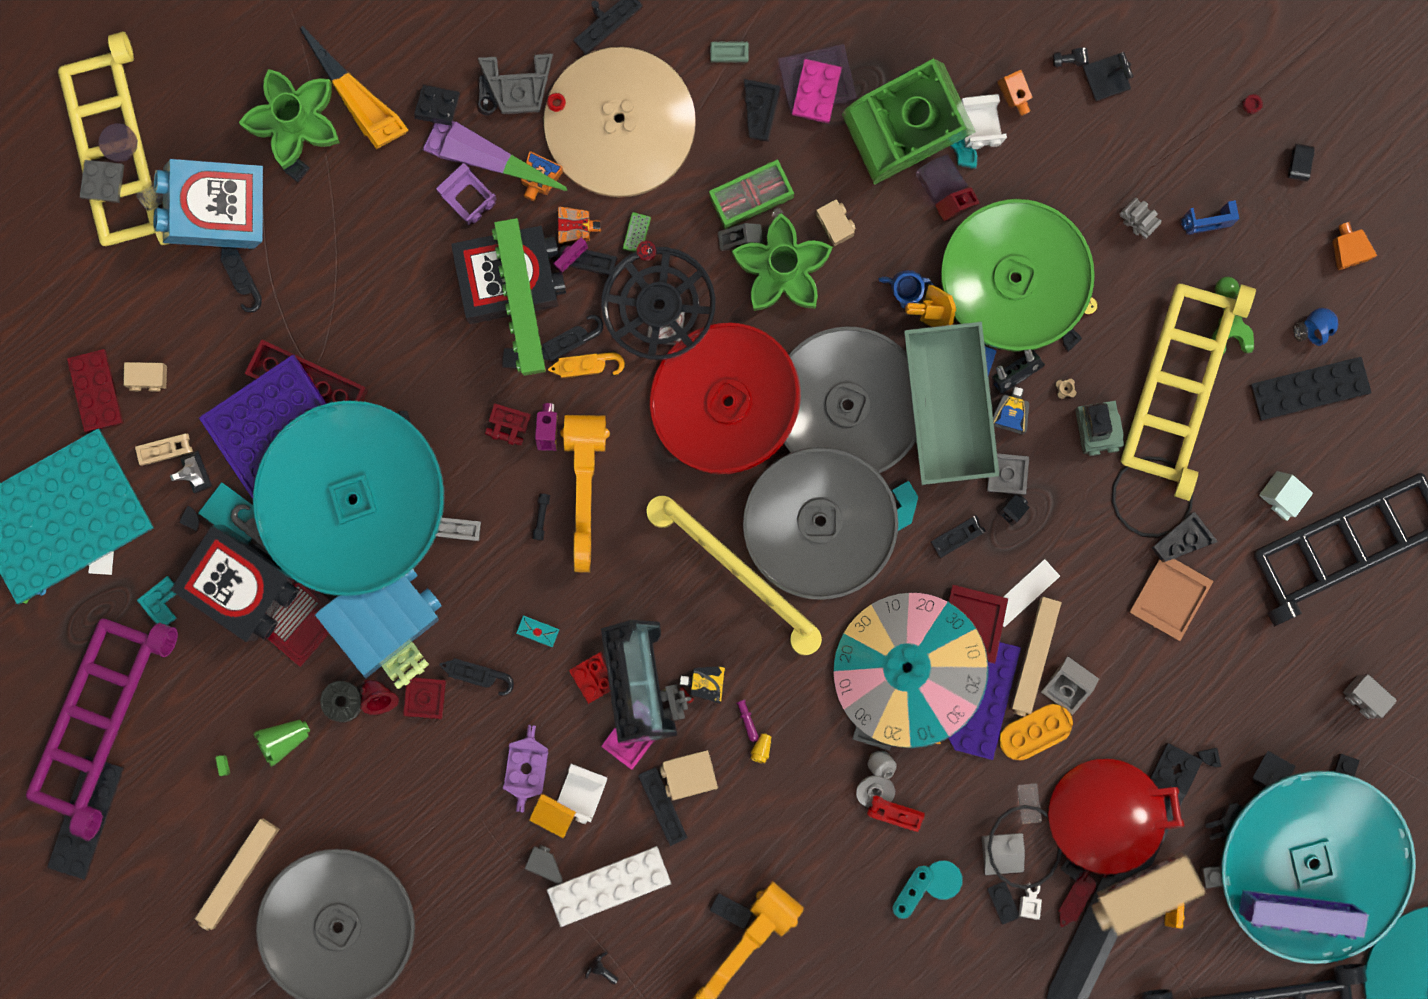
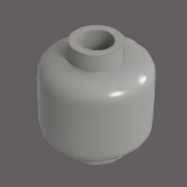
[868,751,897,779]

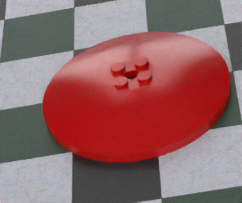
[650,323,801,474]

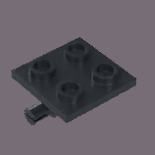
[1083,52,1134,101]

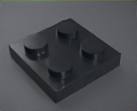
[414,85,460,126]

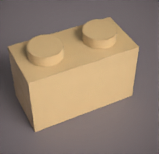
[816,199,856,246]
[124,362,167,392]

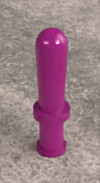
[736,700,758,742]

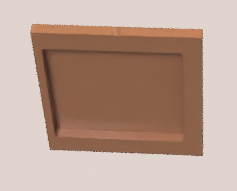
[1129,559,1213,641]

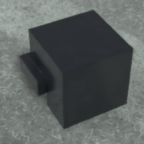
[1252,751,1296,788]

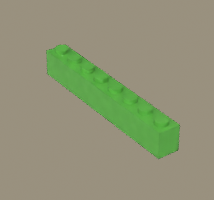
[492,218,546,376]

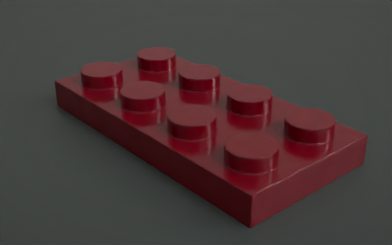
[67,349,123,433]

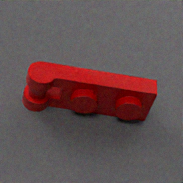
[867,796,925,832]

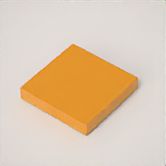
[529,794,576,838]

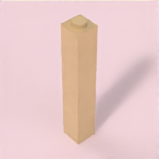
[1010,597,1062,717]
[195,818,279,930]

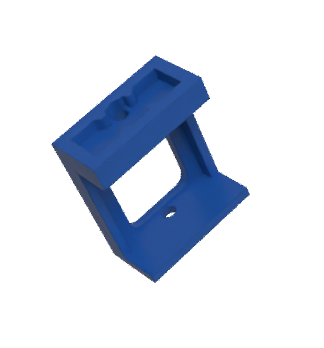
[1182,200,1239,234]

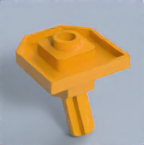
[905,285,956,327]

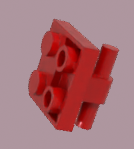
[569,652,610,704]

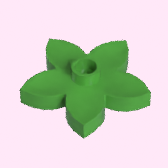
[239,69,340,169]
[732,213,833,311]

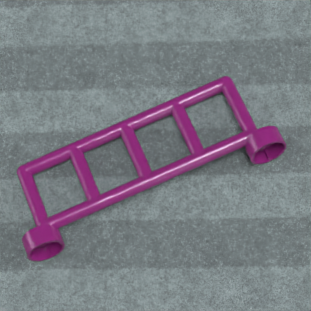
[26,618,178,840]

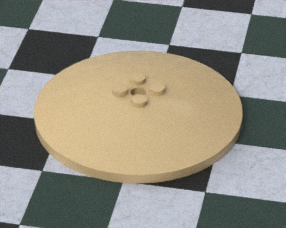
[544,47,695,197]

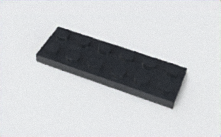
[1250,356,1372,421]
[47,756,124,880]

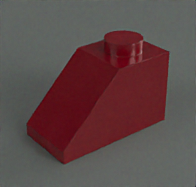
[935,187,980,221]

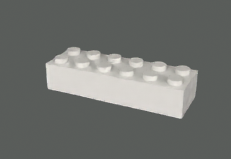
[547,846,671,927]

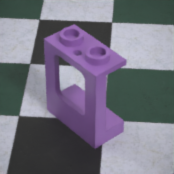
[436,163,496,225]

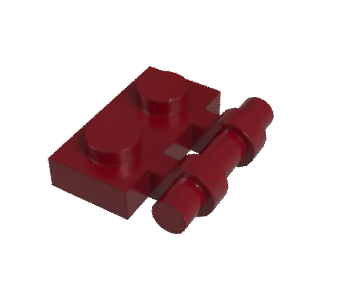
[485,403,531,446]

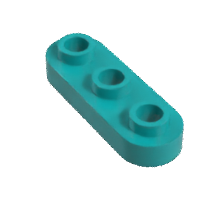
[893,866,934,919]

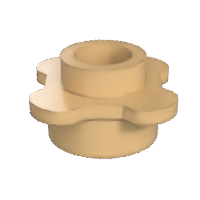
[1056,379,1076,399]

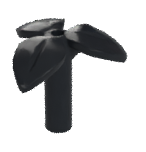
[585,952,619,984]

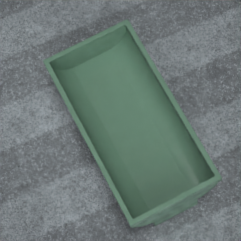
[904,322,999,485]

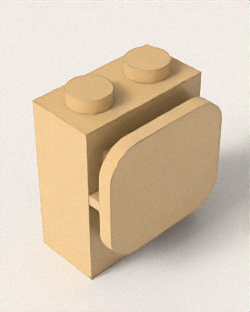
[660,750,718,800]

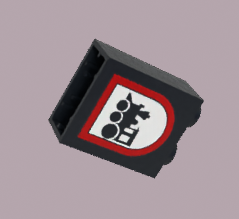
[451,225,567,325]
[170,525,299,642]

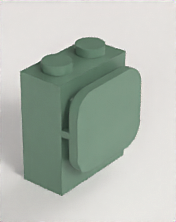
[1075,401,1124,456]

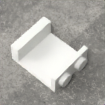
[961,94,1007,149]
[557,764,608,824]

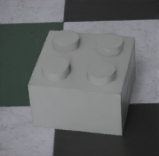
[1342,674,1397,719]

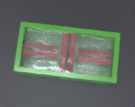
[709,160,794,230]

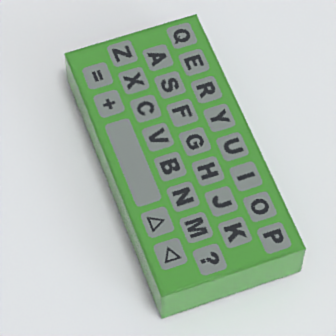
[623,212,651,252]

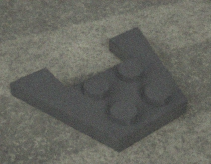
[477,54,553,114]

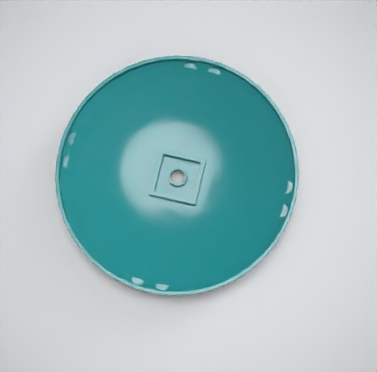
[253,401,444,596]
[1221,771,1416,964]

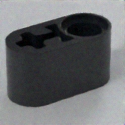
[1288,143,1315,182]

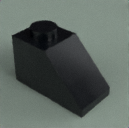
[998,495,1030,526]

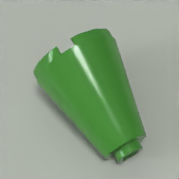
[253,720,310,767]

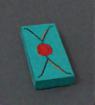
[516,616,560,648]

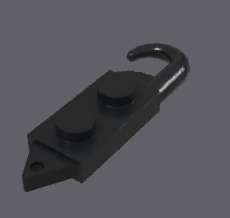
[439,658,514,696]

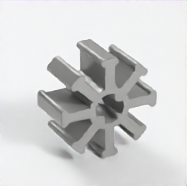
[1120,198,1161,239]

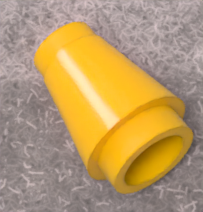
[750,733,772,764]

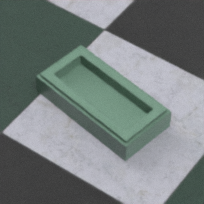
[711,42,748,62]

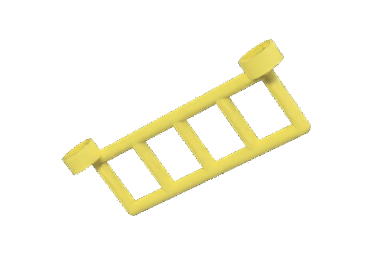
[58,31,169,246]
[1121,284,1256,501]
[647,496,822,655]

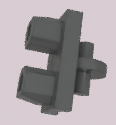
[660,684,692,721]

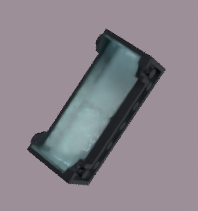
[601,620,677,743]

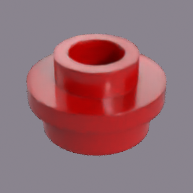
[547,93,566,112]

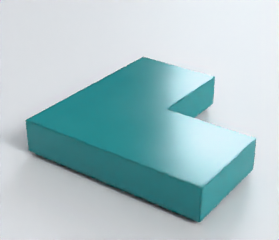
[137,576,177,625]

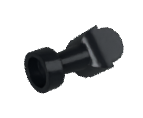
[1053,47,1089,68]

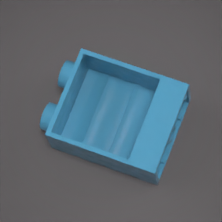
[315,569,442,678]

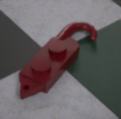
[1059,869,1107,928]

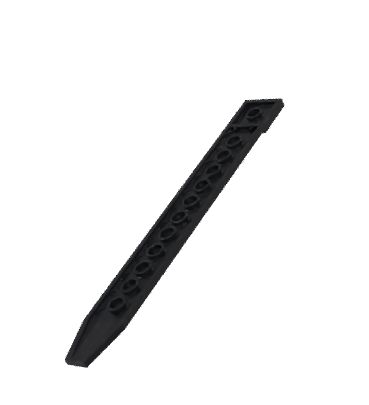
[1046,743,1203,999]

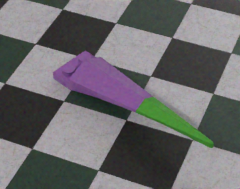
[423,121,567,191]

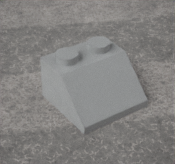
[1041,656,1099,715]
[981,833,1025,875]

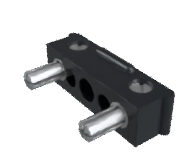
[992,349,1045,394]

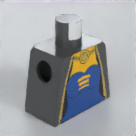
[993,387,1029,435]

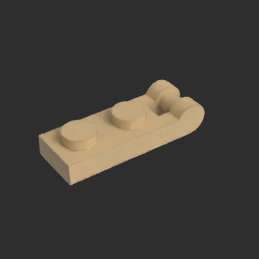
[135,434,193,466]

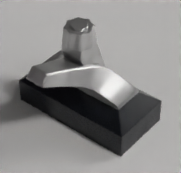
[170,451,213,494]

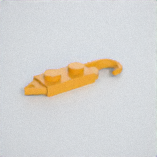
[548,352,625,378]

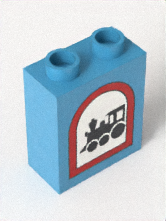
[153,159,263,249]

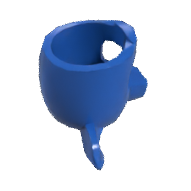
[878,270,934,308]

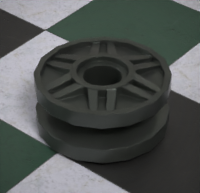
[320,681,361,722]

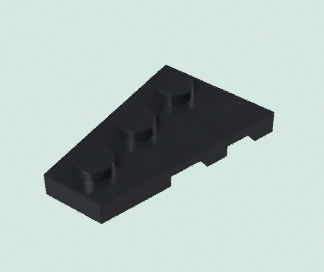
[744,79,781,142]

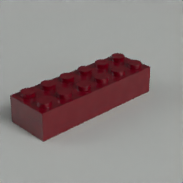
[245,339,368,404]

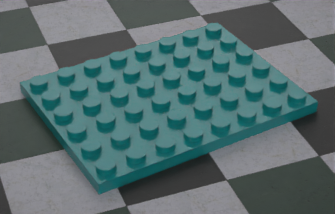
[0,428,154,605]

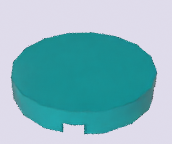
[924,861,962,899]

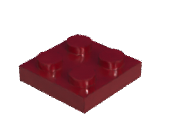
[403,678,446,719]

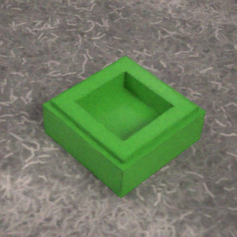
[216,755,230,776]

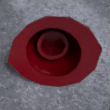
[360,680,399,715]

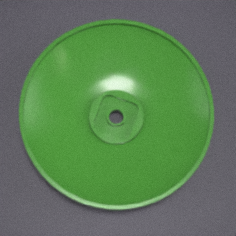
[941,199,1095,351]

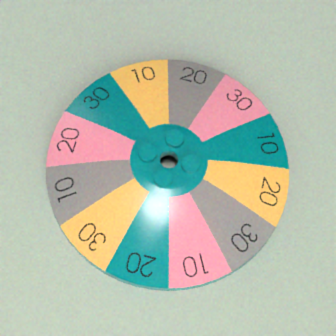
[834,593,988,748]

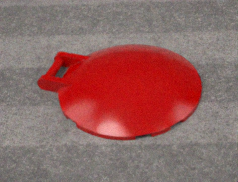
[1048,759,1184,875]

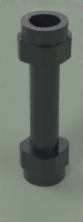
[532,493,550,541]

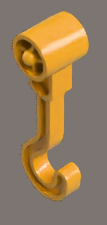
[560,415,610,572]
[692,882,804,999]

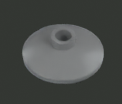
[856,776,895,808]

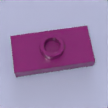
[554,237,588,272]

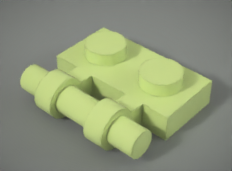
[382,642,429,689]

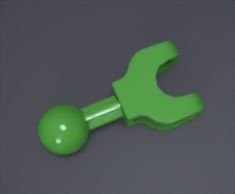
[1212,277,1254,354]

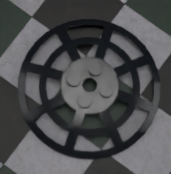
[601,247,716,360]

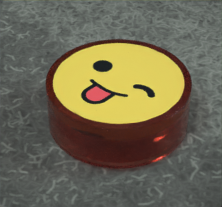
[1083,297,1098,316]

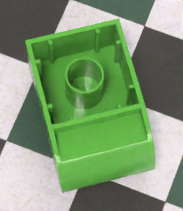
[842,58,976,184]

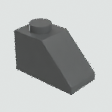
[718,223,763,251]
[525,845,563,884]
[1199,865,1223,888]

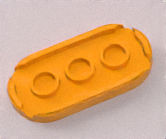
[999,704,1073,760]

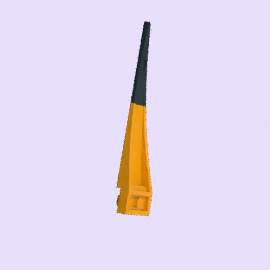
[300,26,408,149]

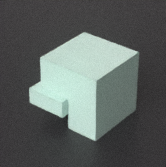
[1259,471,1313,521]

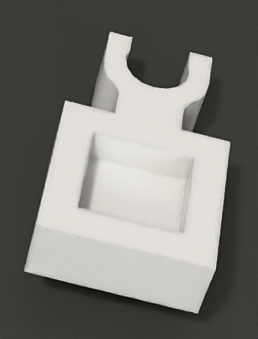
[1019,883,1042,920]

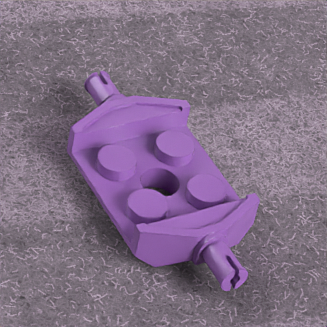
[503,725,548,812]

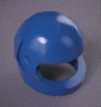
[1304,308,1339,346]

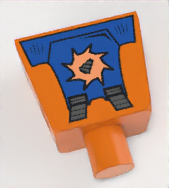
[521,152,563,201]

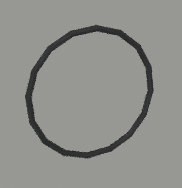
[1112,456,1193,537]
[988,805,1062,889]

